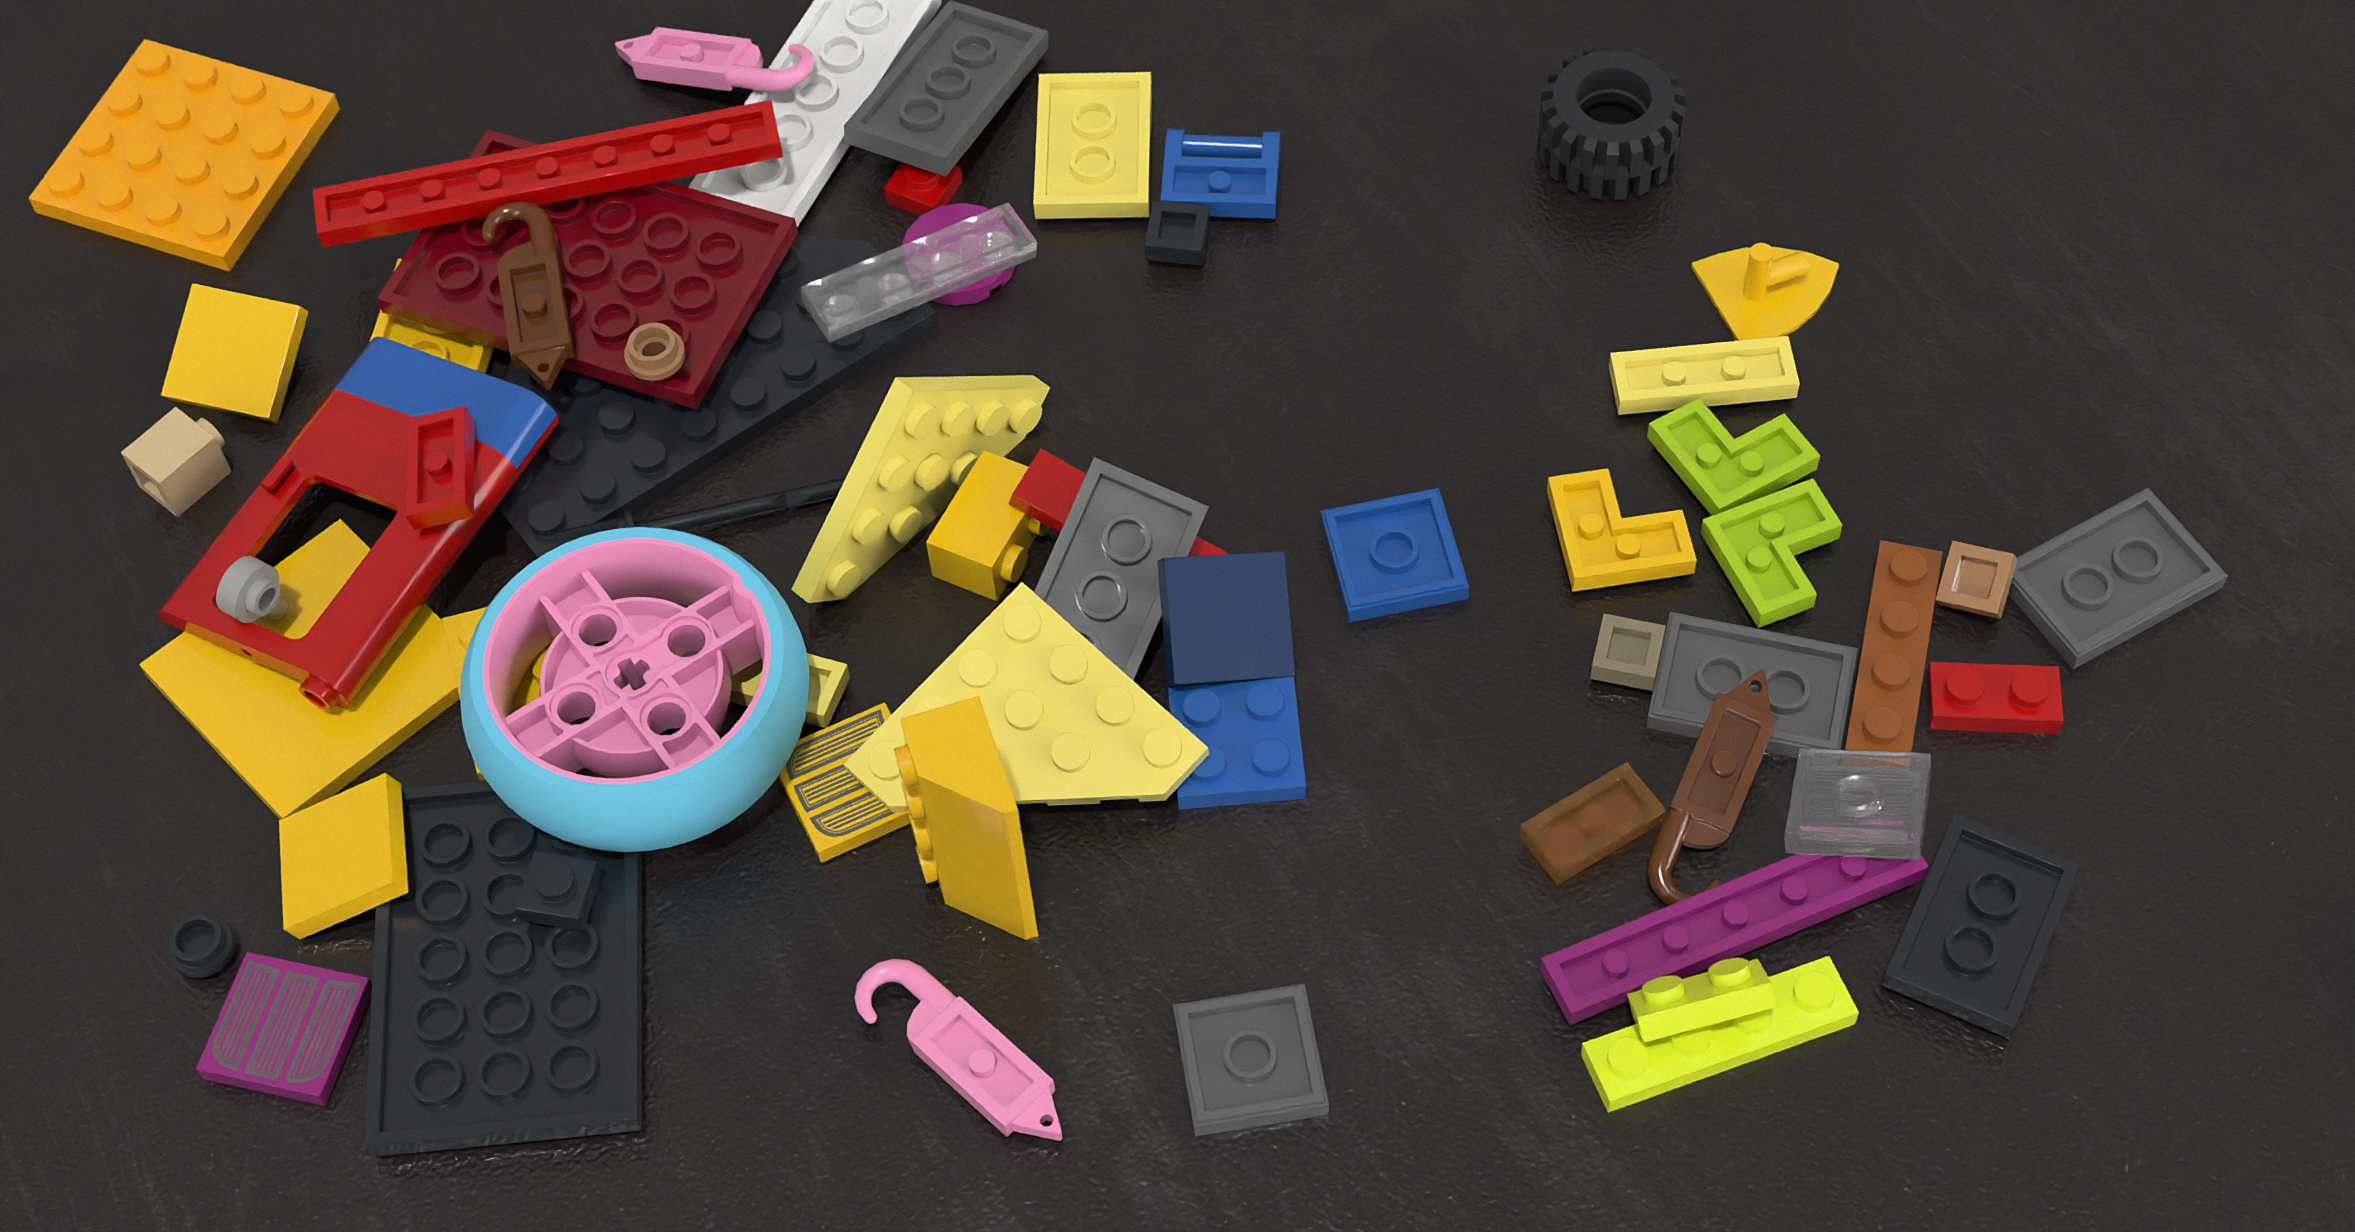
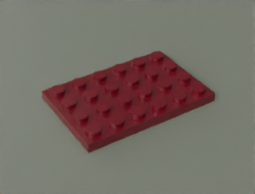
[377,129,798,409]

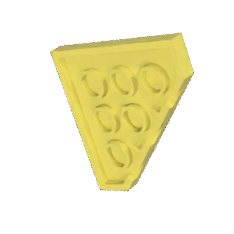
[791,375,1050,603]
[844,582,1209,813]

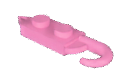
[615,27,814,92]
[854,958,1062,1141]

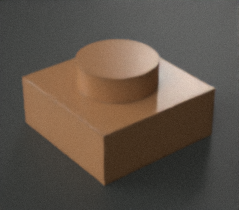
[1936,541,2018,619]

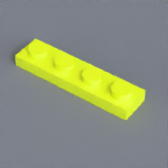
[1581,956,1859,1113]

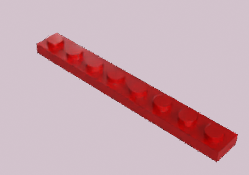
[312,100,783,248]

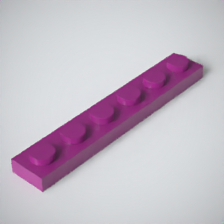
[1540,814,1929,1025]

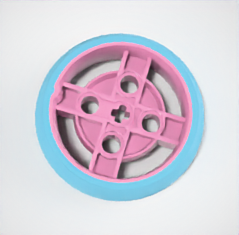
[460,527,809,852]

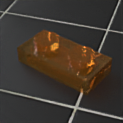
[1519,762,1666,885]

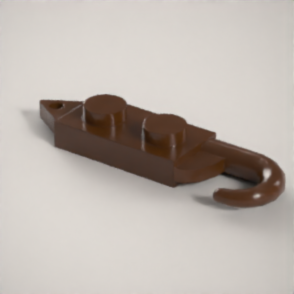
[482,201,574,390]
[1647,670,1779,906]

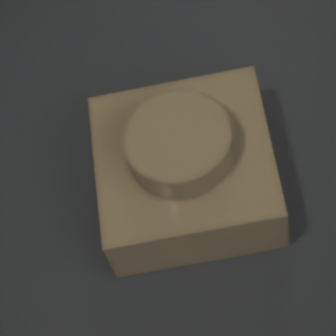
[1590,613,1666,691]

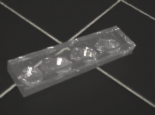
[801,202,1037,342]

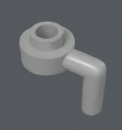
[216,556,288,623]

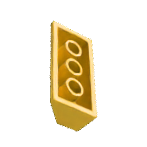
[893,696,1038,940]

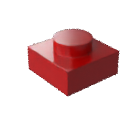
[884,162,963,216]

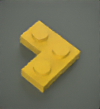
[1547,468,1697,592]

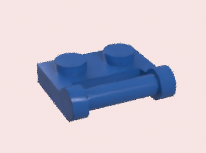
[1160,128,1281,218]

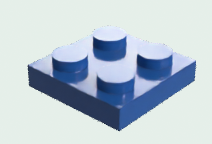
[1168,677,1306,810]

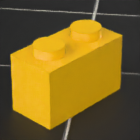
[926,450,1050,601]

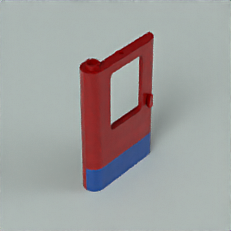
[158,336,559,711]

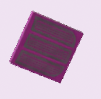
[195,952,372,1106]

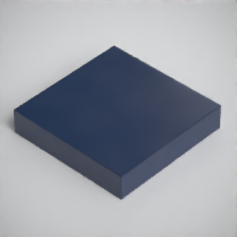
[1157,551,1296,686]

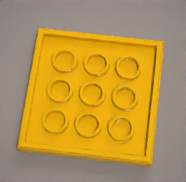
[139,519,460,820]

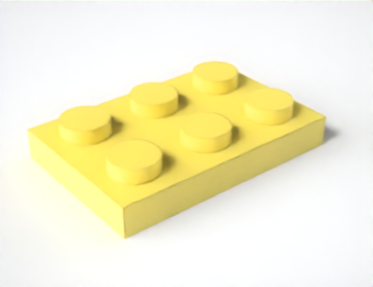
[1034,72,1152,219]

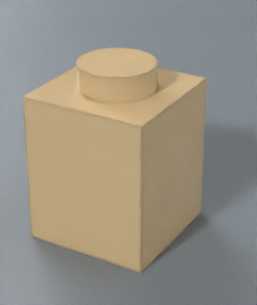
[121,407,232,517]

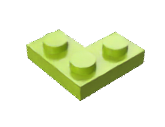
[1647,398,1820,516]
[1701,478,1843,628]

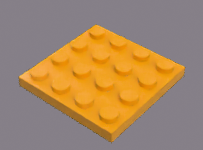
[28,39,340,272]

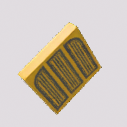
[778,702,910,863]

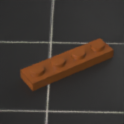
[1842,540,1943,775]

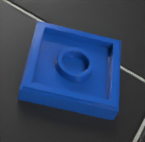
[1320,488,1469,623]

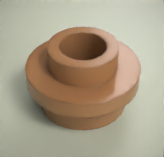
[624,323,686,381]

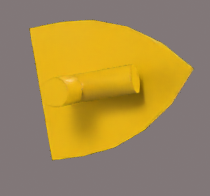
[1691,243,1839,341]

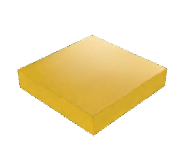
[161,283,309,423]
[279,773,408,940]

